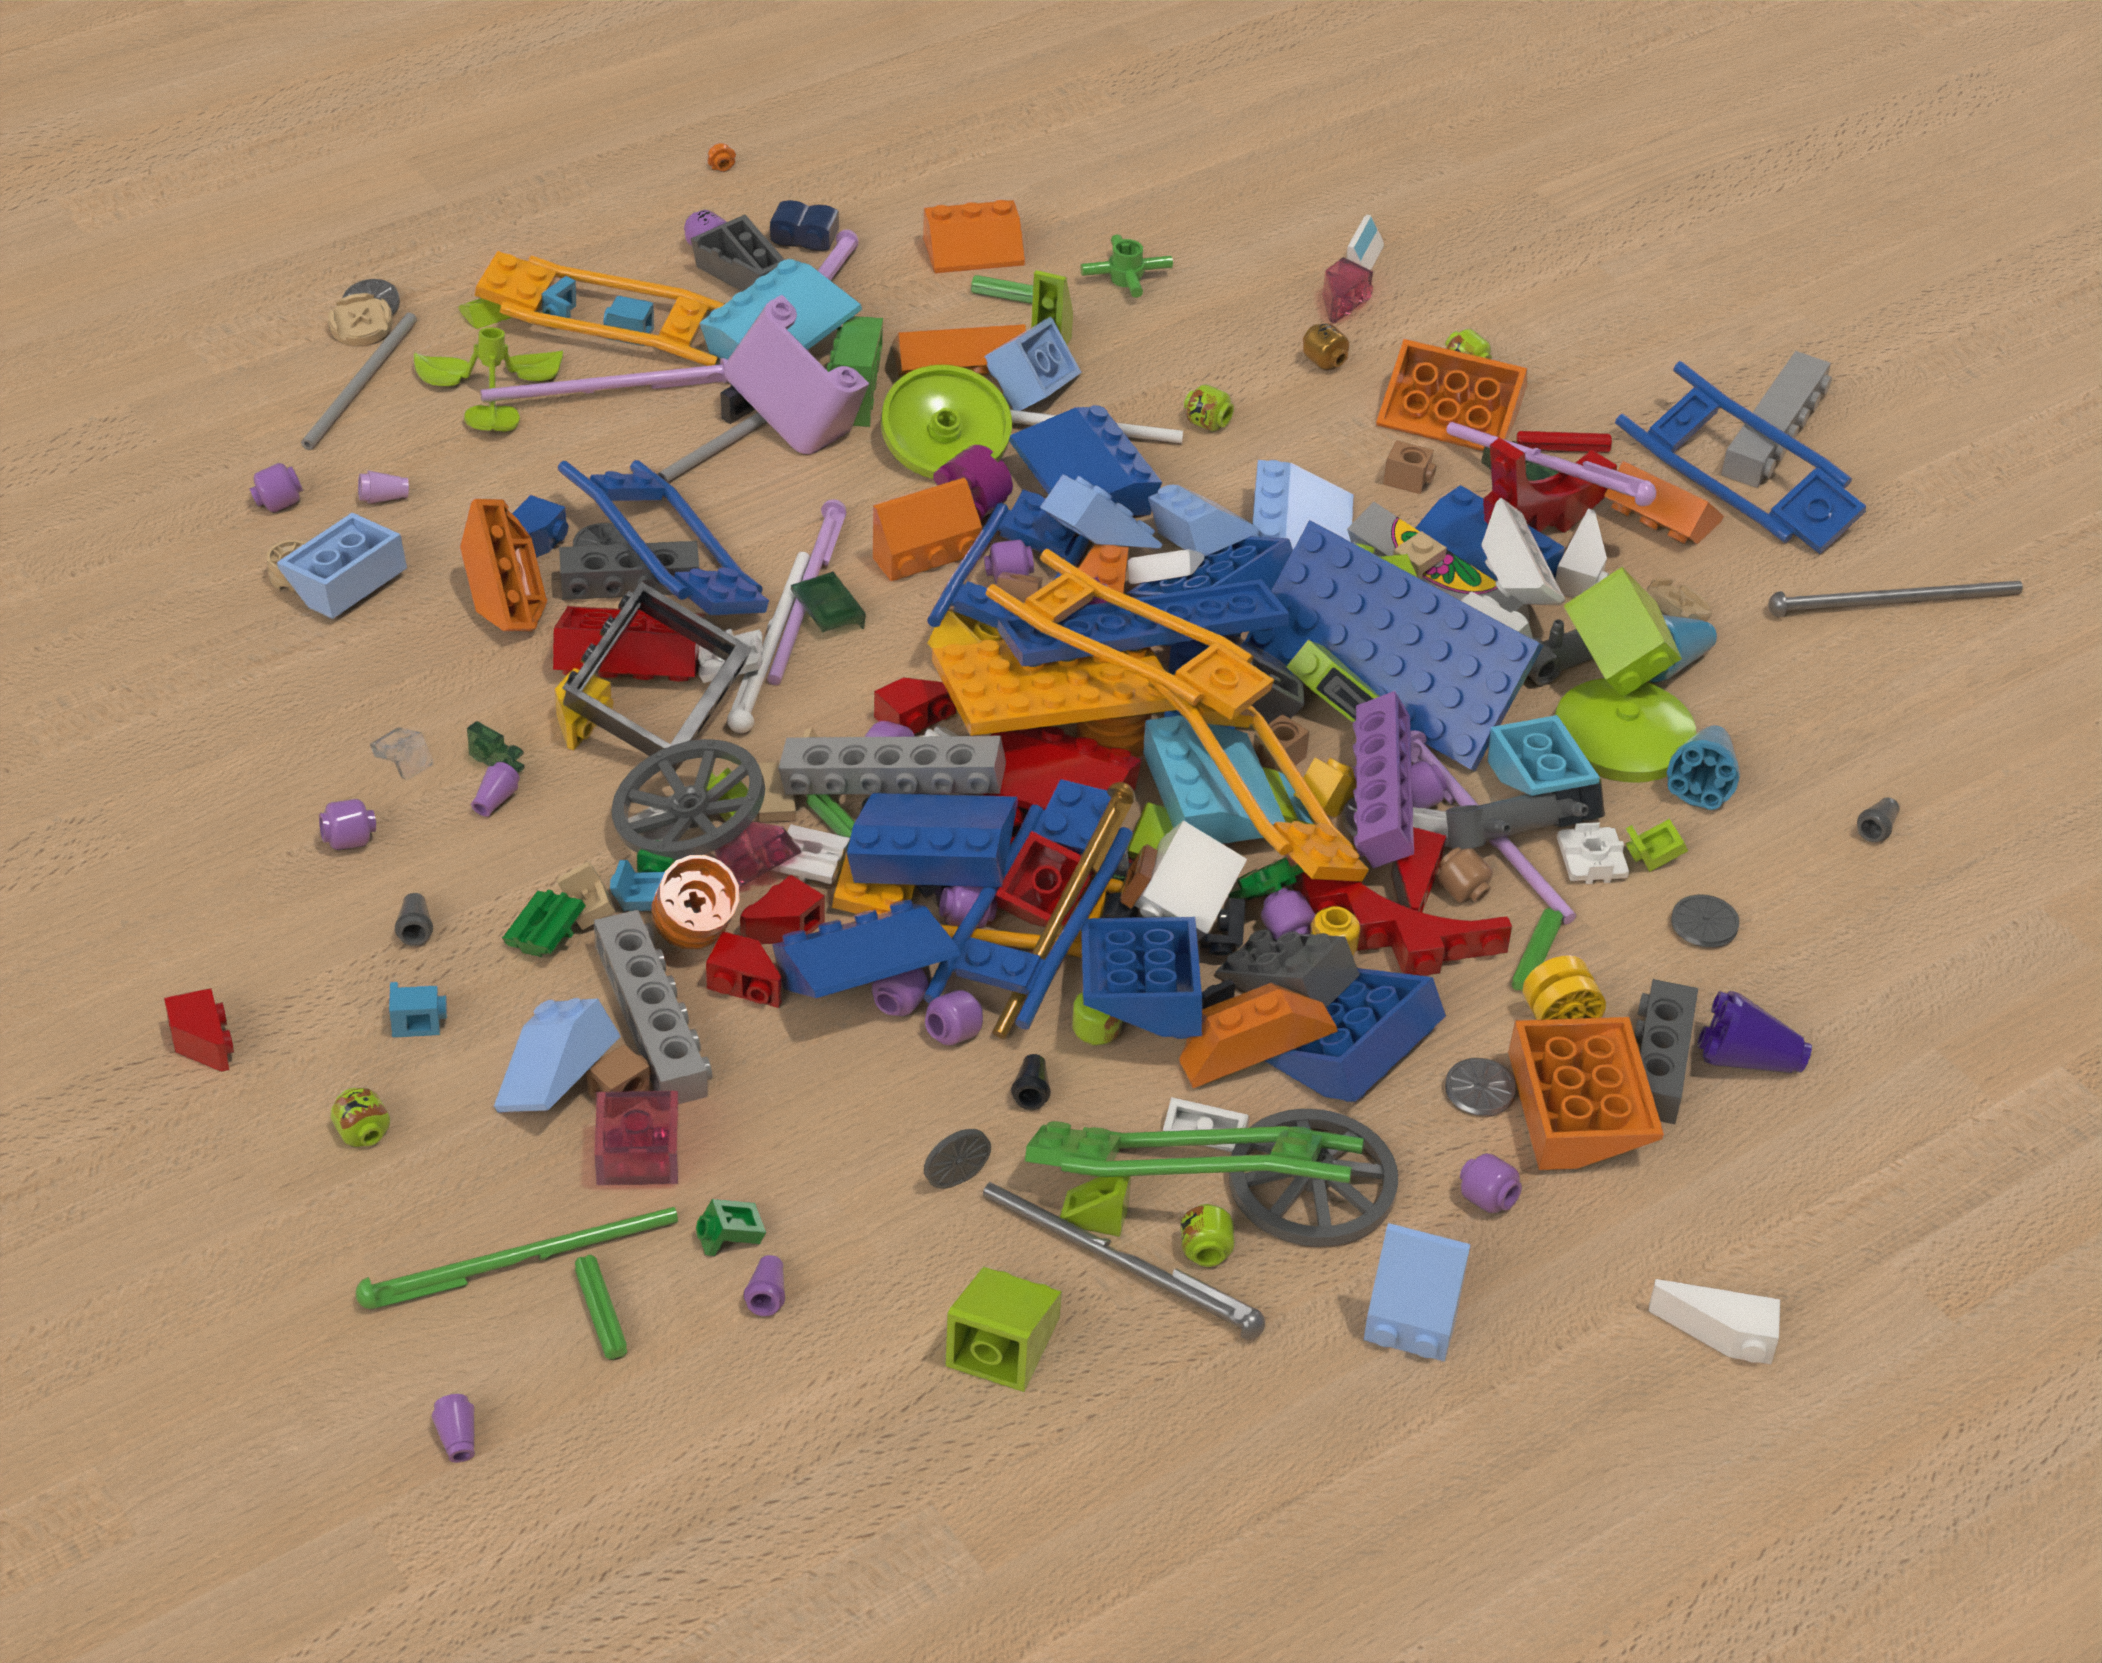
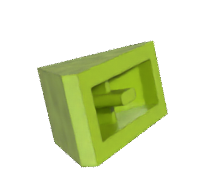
[1060,1176,1131,1237]

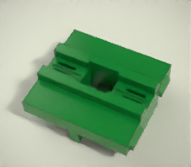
[1228,857,1304,900]
[502,889,586,957]

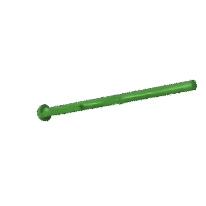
[355,1207,678,1309]

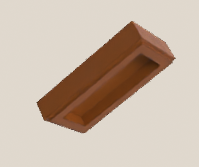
[1120,844,1158,908]

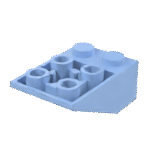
[1040,474,1163,548]

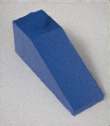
[512,495,569,558]

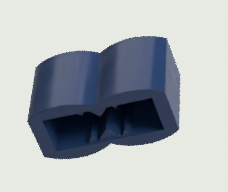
[770,200,839,251]

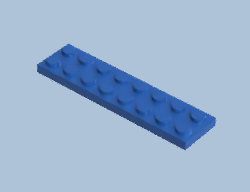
[998,579,1289,667]

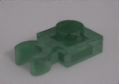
[467,721,525,773]

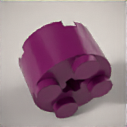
[933,445,1013,521]

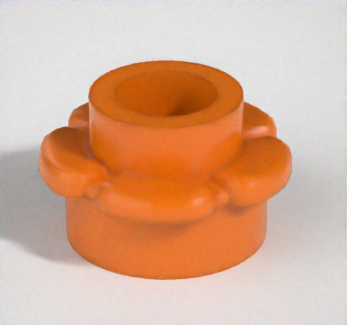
[707,143,736,171]

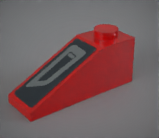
[1390,827,1446,912]

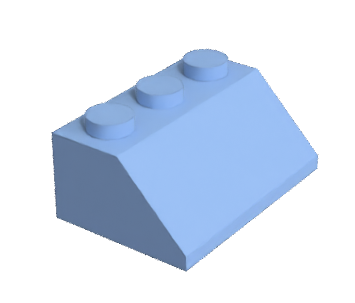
[1148,484,1259,557]
[277,513,407,619]

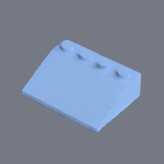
[1252,460,1354,549]

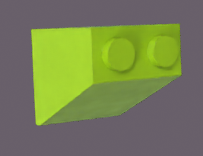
[1564,567,1682,697]
[945,1266,1062,1392]

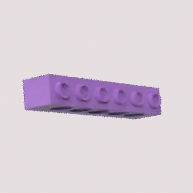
[1353,691,1414,869]

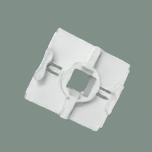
[698,629,763,683]
[1557,822,1629,884]
[771,825,850,884]

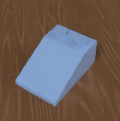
[984,317,1082,411]
[494,998,621,1112]
[1363,1223,1471,1362]

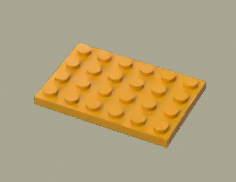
[932,640,1176,736]

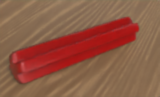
[1516,431,1612,453]

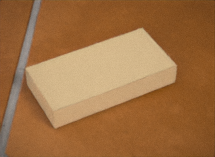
[758,762,796,822]

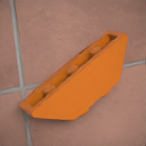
[460,499,547,631]
[1179,983,1338,1088]

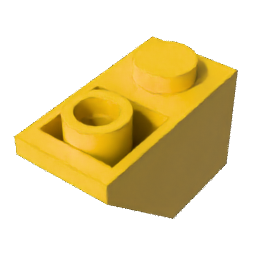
[555,668,614,751]
[1293,757,1357,818]

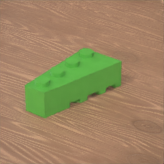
[827,316,883,427]

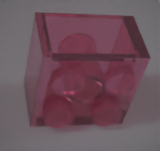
[594,1091,679,1185]

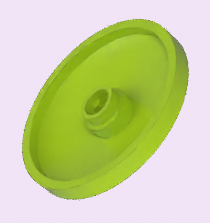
[881,365,1012,479]
[1555,678,1696,783]

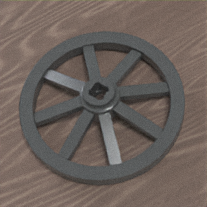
[611,739,765,860]
[1229,1109,1398,1246]

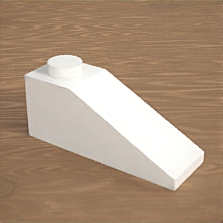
[1555,508,1609,598]
[1649,1279,1780,1364]

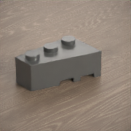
[690,214,785,291]

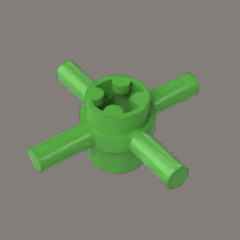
[1080,234,1173,298]

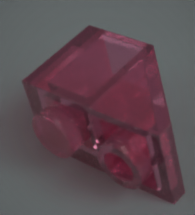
[1322,257,1373,324]
[714,821,802,888]

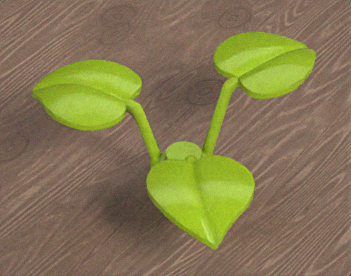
[414,327,563,432]

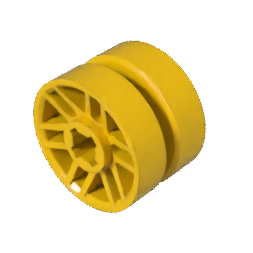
[1522,955,1606,1020]

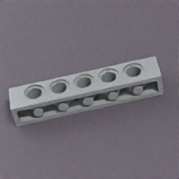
[778,736,1006,794]
[594,910,713,1108]

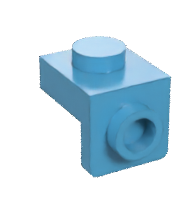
[541,276,576,318]
[610,860,665,912]

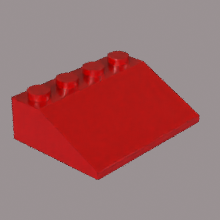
[553,606,706,682]
[983,726,1142,810]

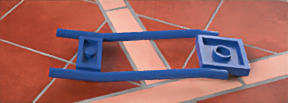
[1615,361,1866,554]
[558,460,769,615]
[927,489,1089,629]
[923,779,1133,1030]

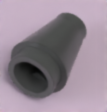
[1857,797,1900,842]
[395,893,433,946]

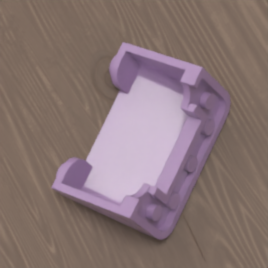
[724,295,869,454]

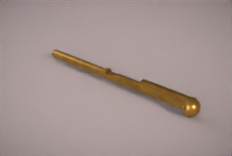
[992,782,1135,1039]

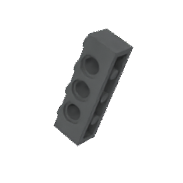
[559,541,700,600]
[1634,979,1698,1124]

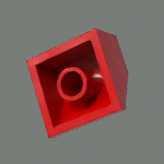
[995,831,1094,927]

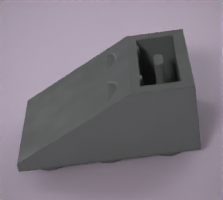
[1223,635,1304,724]
[1215,929,1360,1008]

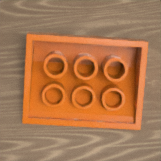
[1376,339,1527,453]
[1508,1017,1664,1170]

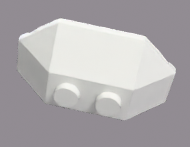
[1481,498,1565,606]

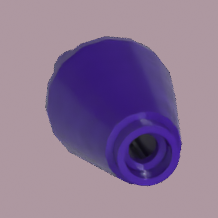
[1697,991,1812,1073]

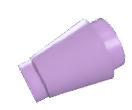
[358,470,409,504]

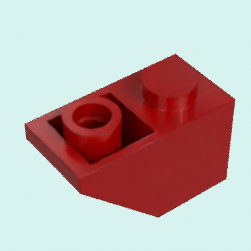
[874,677,956,734]
[740,875,825,944]
[706,931,781,1008]
[164,988,234,1072]

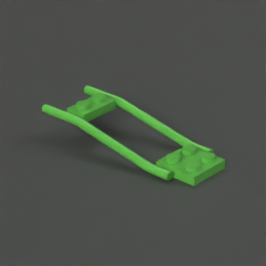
[1025,1121,1364,1183]

